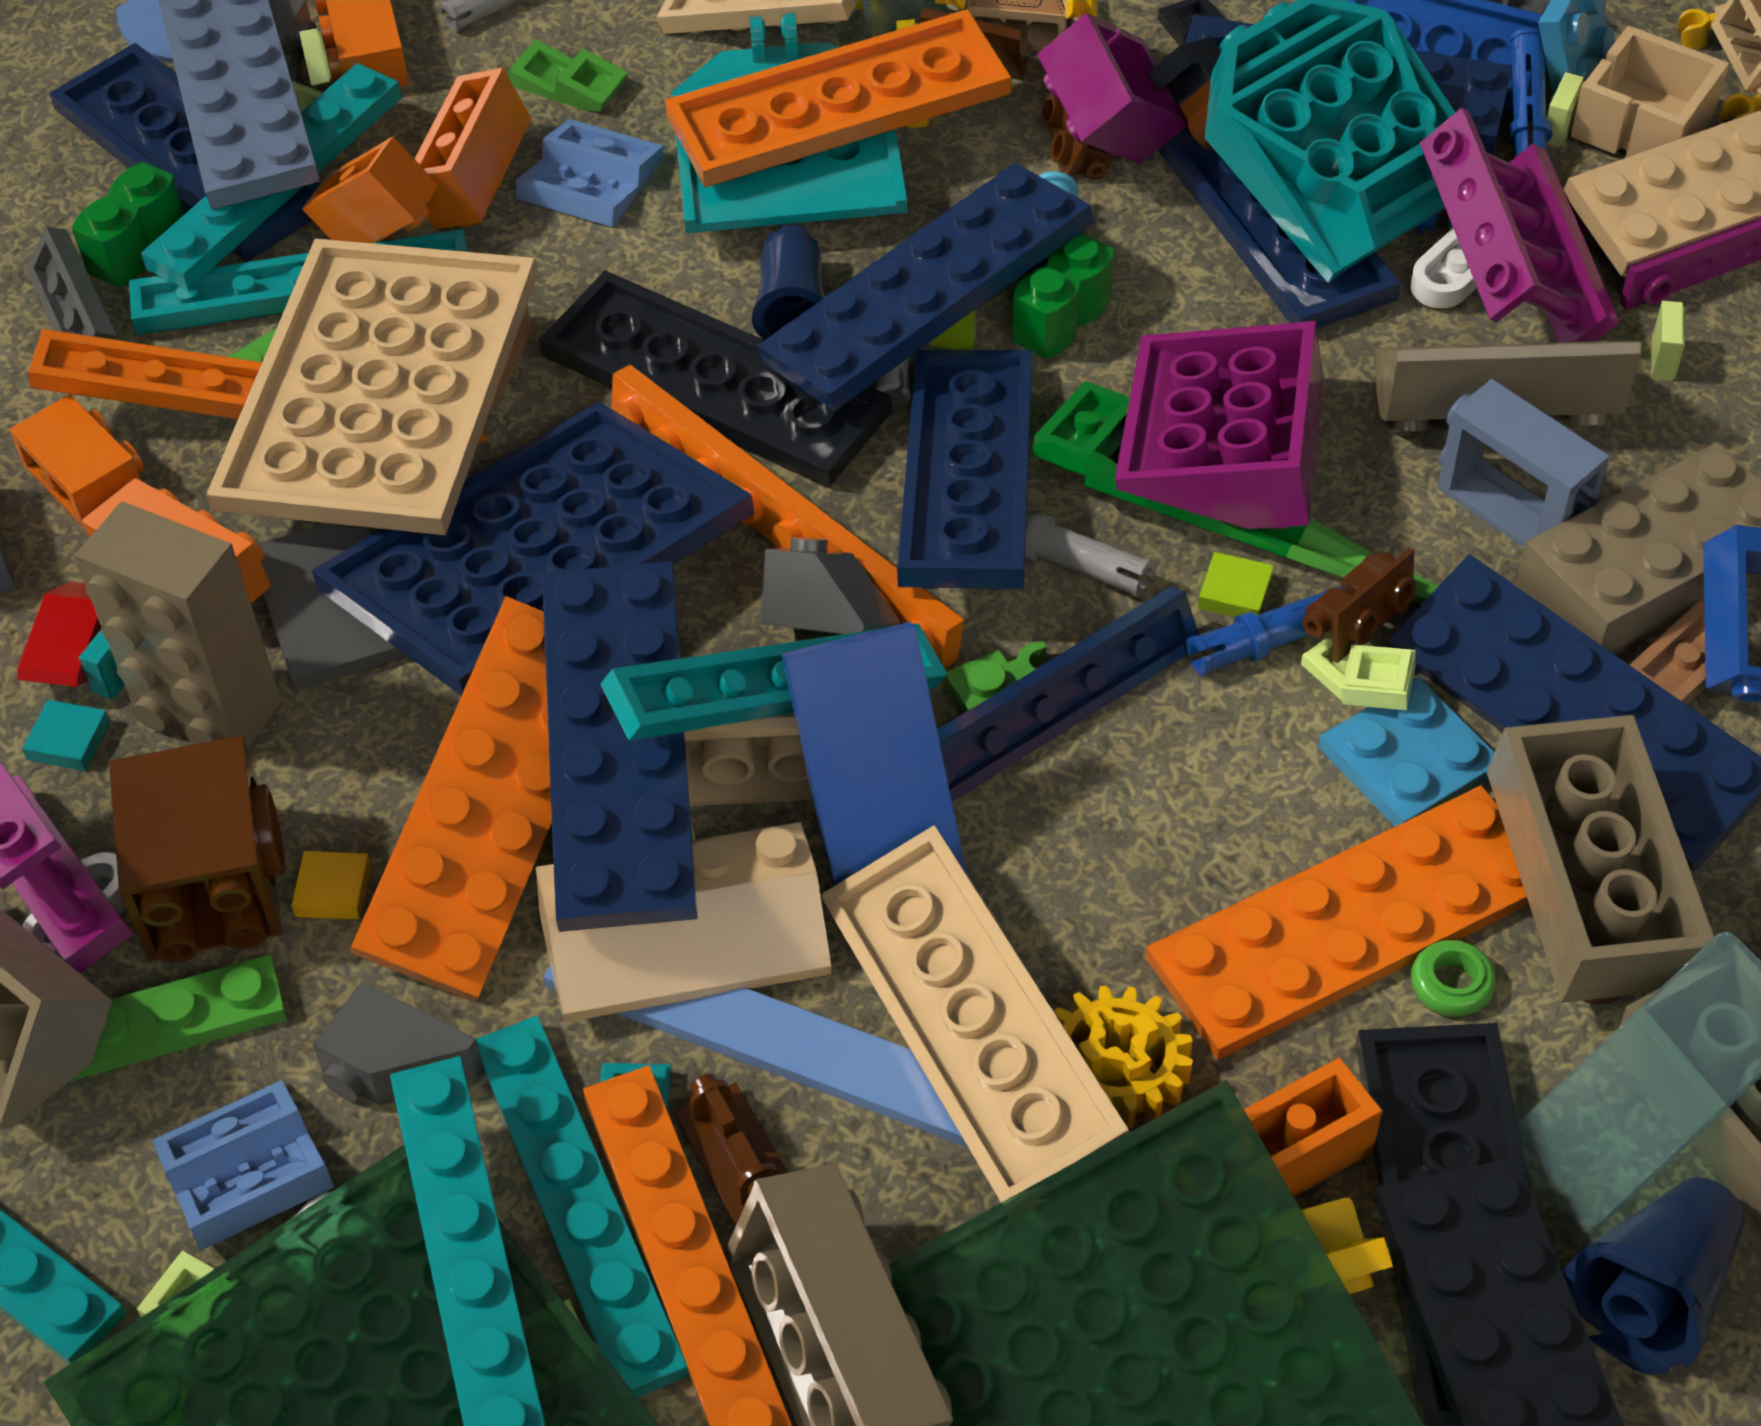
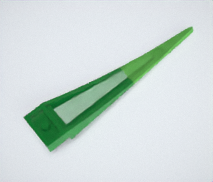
[1031,381,1438,605]

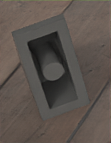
[761,537,900,634]
[313,981,484,1105]

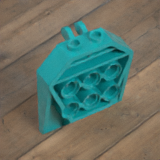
[1204,0,1456,283]
[672,12,908,233]

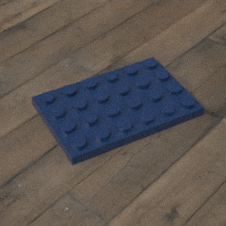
[312,401,754,696]

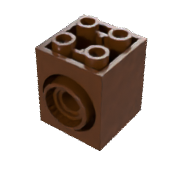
[109,735,285,963]

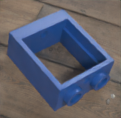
[1703,525,1761,703]

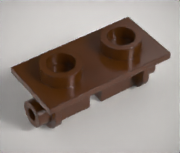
[1041,94,1111,180]
[1302,548,1417,663]
[673,1073,788,1226]

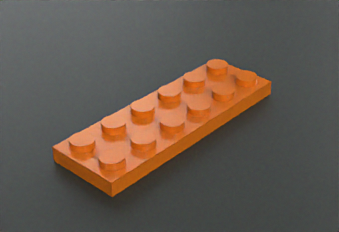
[665,9,1011,188]
[350,596,552,1002]
[1145,785,1529,1060]

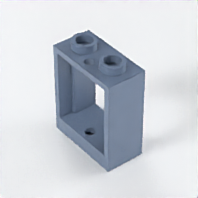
[1437,379,1610,548]

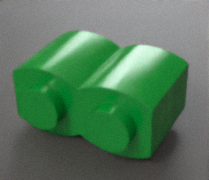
[72,162,185,287]
[1013,232,1114,359]

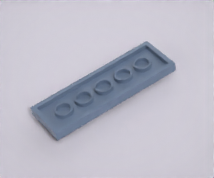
[158,0,320,210]

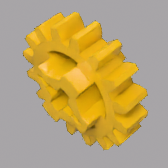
[1053,985,1193,1128]

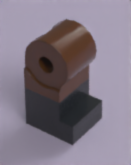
[1147,36,1221,151]

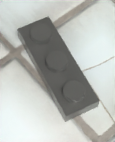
[26,226,117,340]

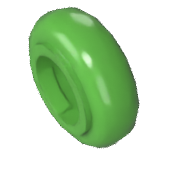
[1411,940,1496,1018]

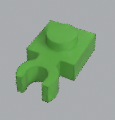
[944,641,1047,714]

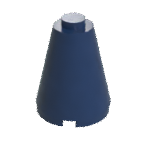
[1563,1177,1745,1375]

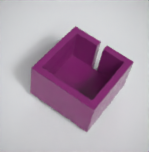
[1037,13,1188,164]

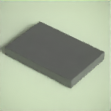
[258,523,408,691]

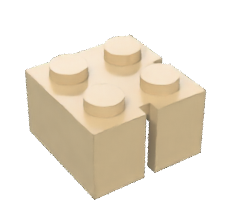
[1570,25,1729,158]

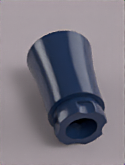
[752,225,826,340]

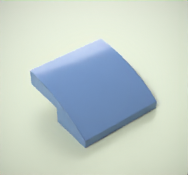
[516,118,664,227]
[151,1080,334,1251]

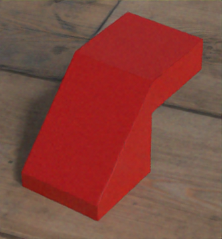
[17,582,102,687]

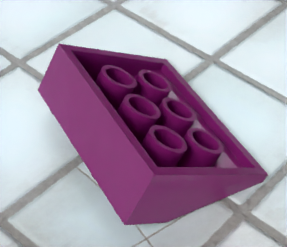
[1115,321,1324,529]

